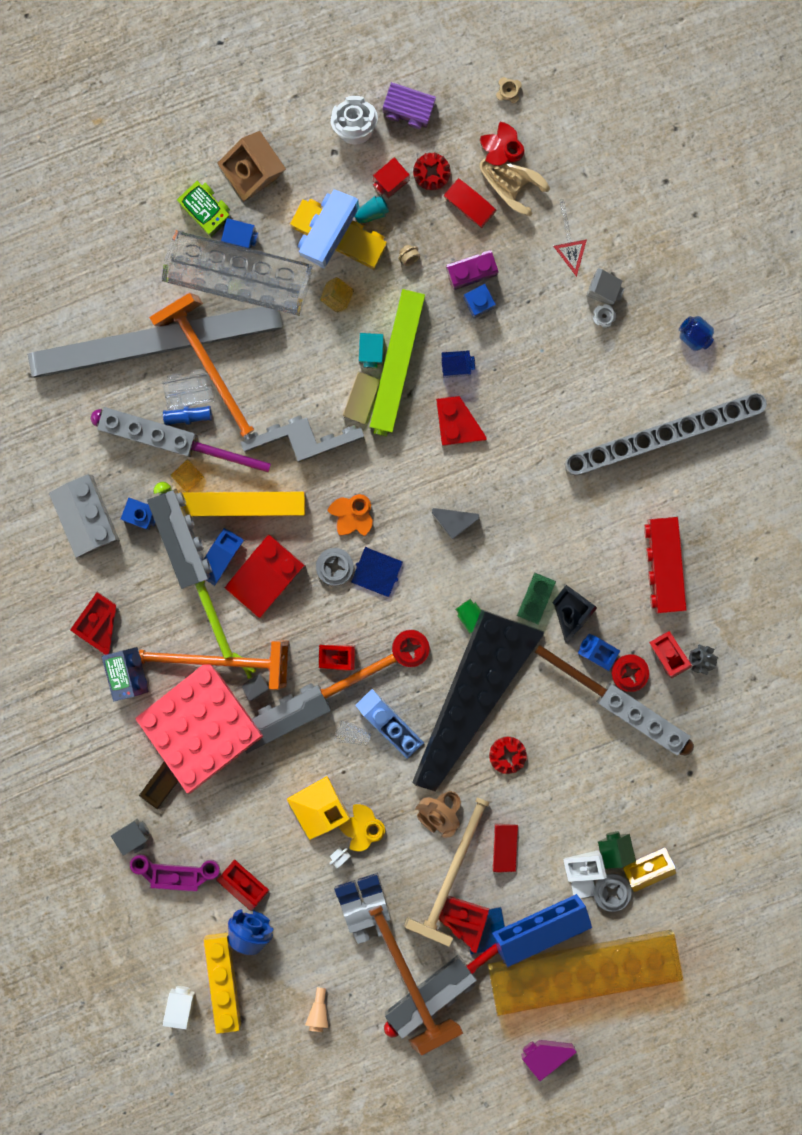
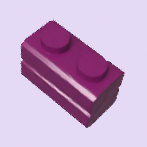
[446,250,499,290]

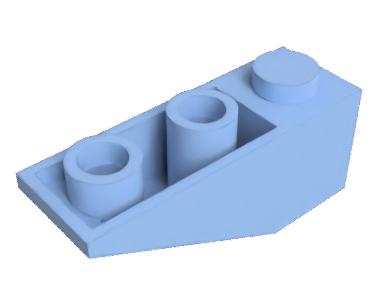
[356,689,424,759]

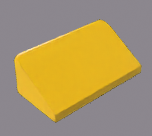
[623,848,676,892]

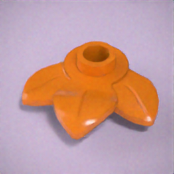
[327,494,372,536]

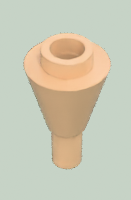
[305,987,328,1032]

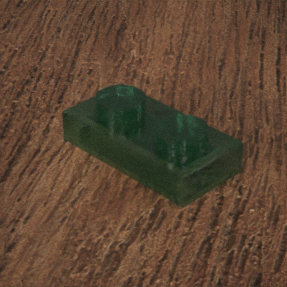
[516,572,556,625]

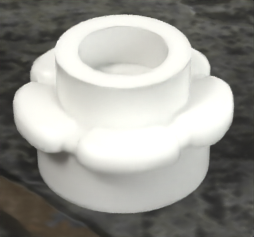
[593,304,616,328]
[330,847,351,869]

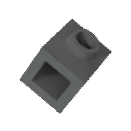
[111,818,150,856]

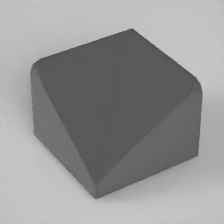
[242,673,269,701]

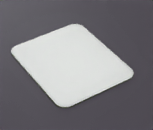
[571,880,595,898]

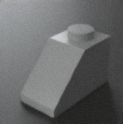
[586,268,624,306]

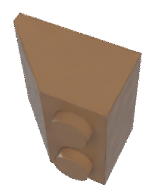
[217,131,286,202]

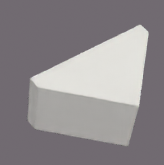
[563,850,607,882]

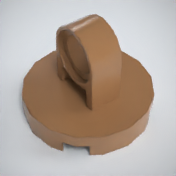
[415,791,461,838]

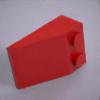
[224,534,305,618]

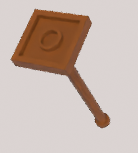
[369,905,463,1056]

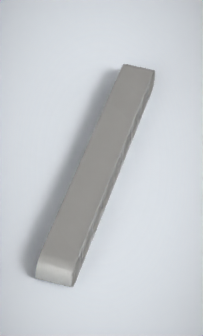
[565,393,767,476]

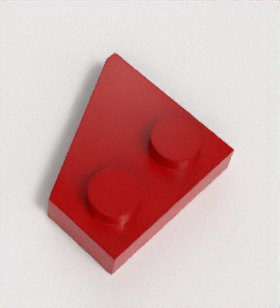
[436,396,487,446]
[438,896,490,953]

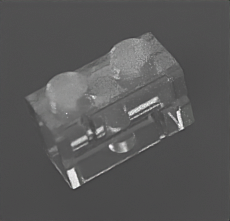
[162,369,215,410]

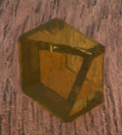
[320,277,354,313]
[170,459,204,492]

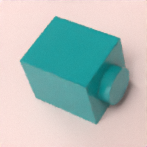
[359,333,384,368]

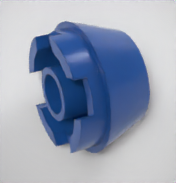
[228,909,273,955]

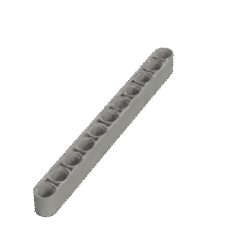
[27,304,283,378]

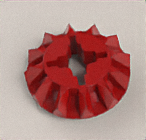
[413,152,451,191]
[392,630,430,667]
[611,654,649,692]
[489,737,527,774]

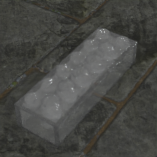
[162,230,313,316]

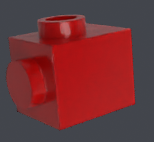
[373,157,410,199]

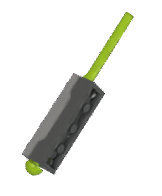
[147,482,233,659]

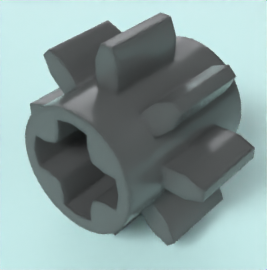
[689,644,718,675]

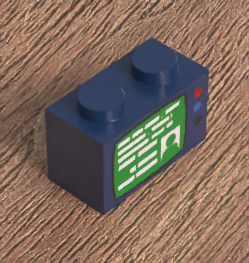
[102,647,149,702]

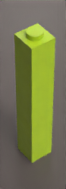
[369,289,425,437]

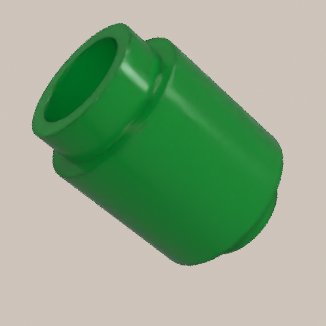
[455,599,481,634]

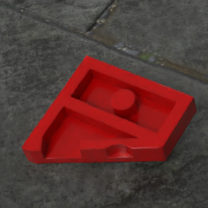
[70,591,117,655]

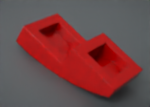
[443,178,497,228]

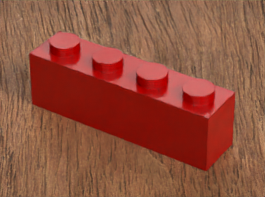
[644,517,686,613]

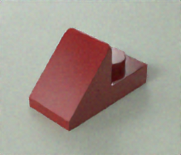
[649,631,692,678]

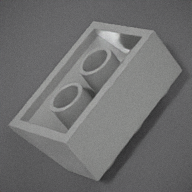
[49,474,119,558]

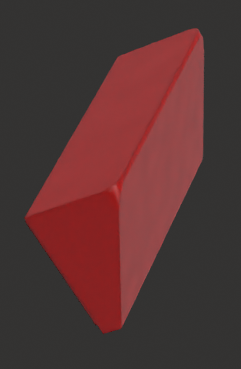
[492,823,518,872]
[216,859,269,911]

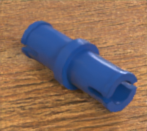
[163,406,212,425]

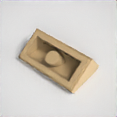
[343,371,380,424]

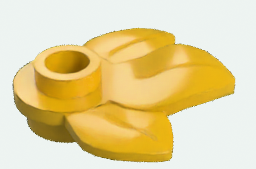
[339,804,385,851]

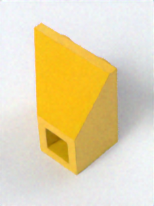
[287,776,350,840]

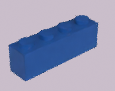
[492,894,592,967]

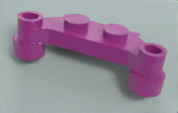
[130,854,220,891]

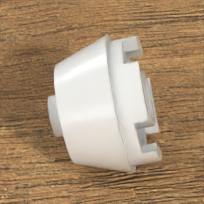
[331,96,378,145]

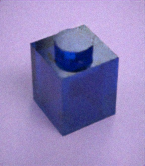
[441,350,475,378]

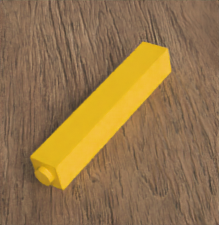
[178,492,305,517]

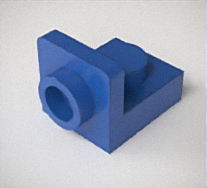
[578,633,620,671]

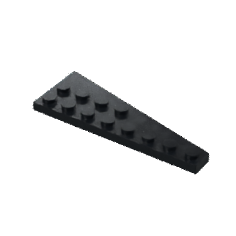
[412,609,544,792]

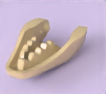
[480,158,550,217]

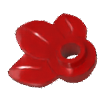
[480,122,525,166]

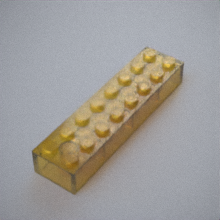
[488,929,683,1016]

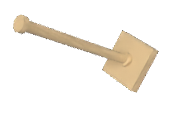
[403,797,489,947]

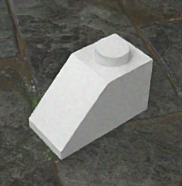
[163,986,195,1029]

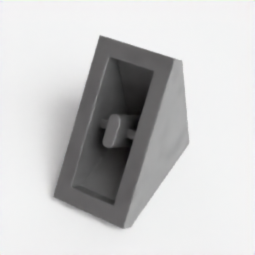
[432,508,479,539]

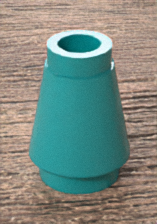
[355,195,390,224]

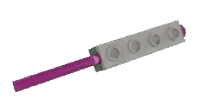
[90,407,271,473]

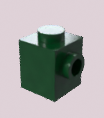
[598,831,636,869]

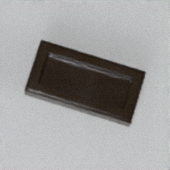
[139,761,178,809]

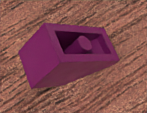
[521,1040,577,1081]

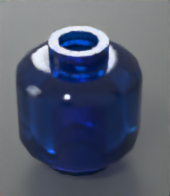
[679,316,714,351]

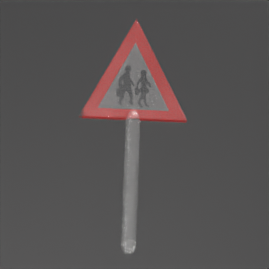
[553,199,587,277]

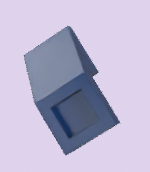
[204,528,244,586]

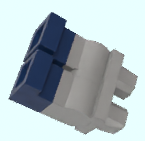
[334,872,391,944]

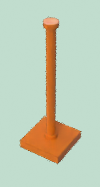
[149,293,254,437]
[139,640,289,690]

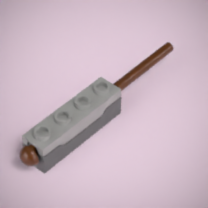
[534,645,694,756]

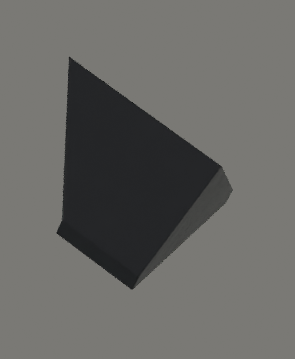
[552,585,597,644]

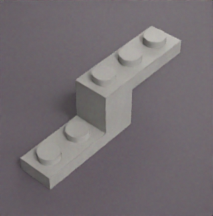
[240,416,365,462]

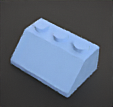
[297,190,360,269]

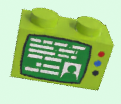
[177,180,231,237]

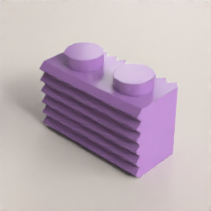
[382,82,436,129]

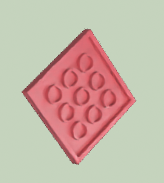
[135,665,264,794]

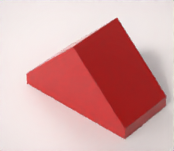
[319,645,355,670]

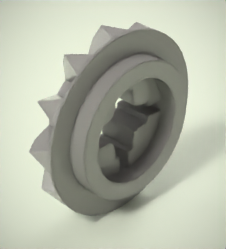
[316,548,353,585]
[594,874,632,912]

